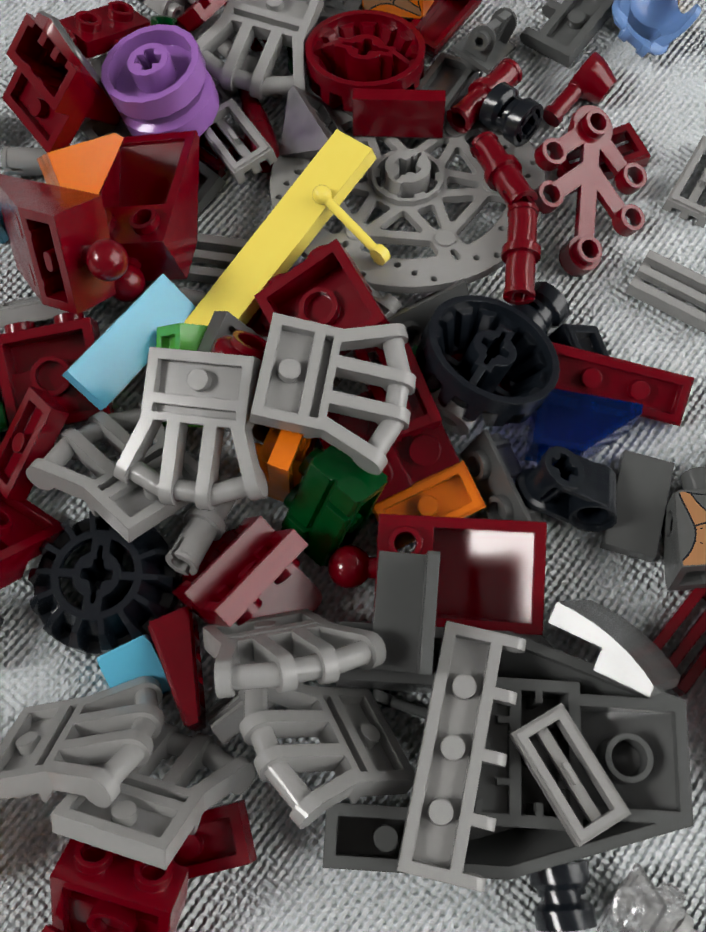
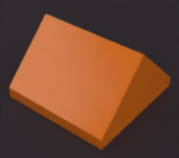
[37,133,124,194]

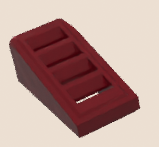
[148,606,207,732]

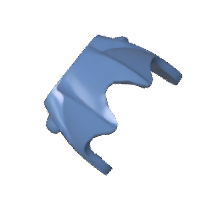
[612,0,702,58]

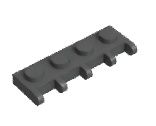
[520,0,614,68]

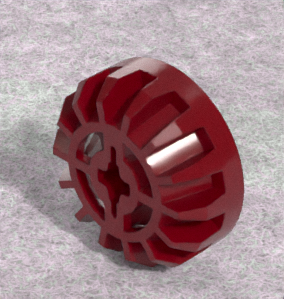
[305,10,425,116]

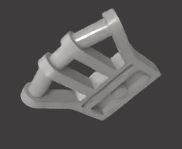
[196,0,324,100]
[249,312,417,475]
[113,346,268,511]
[26,402,198,543]
[202,609,387,699]
[0,676,165,808]
[238,683,415,829]
[51,723,257,870]

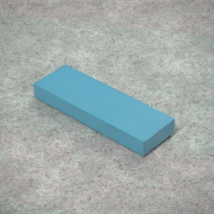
[62,274,196,411]

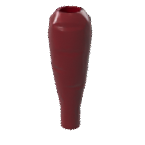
[238,88,280,173]

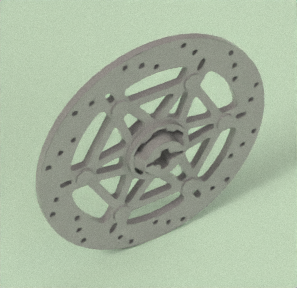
[270,104,545,294]

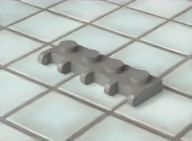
[396,621,526,892]

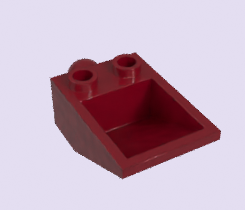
[99,130,200,302]
[0,174,129,315]
[328,514,547,635]

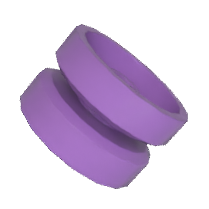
[101,24,219,137]

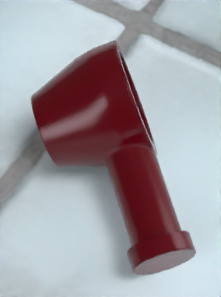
[543,52,617,127]

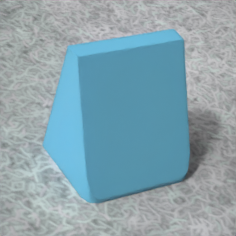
[96,634,171,695]

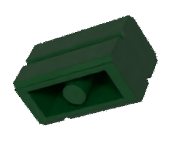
[281,445,388,567]

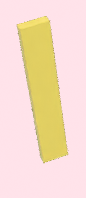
[184,129,377,326]

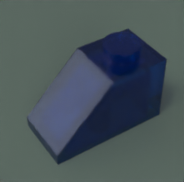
[524,388,643,465]

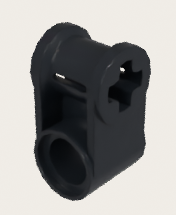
[514,446,617,532]

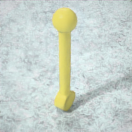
[312,185,391,266]

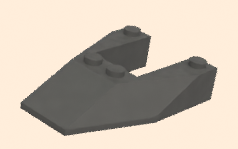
[322,621,694,880]

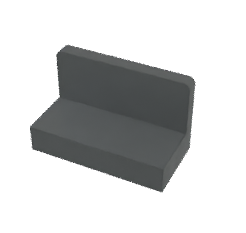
[373,550,440,675]

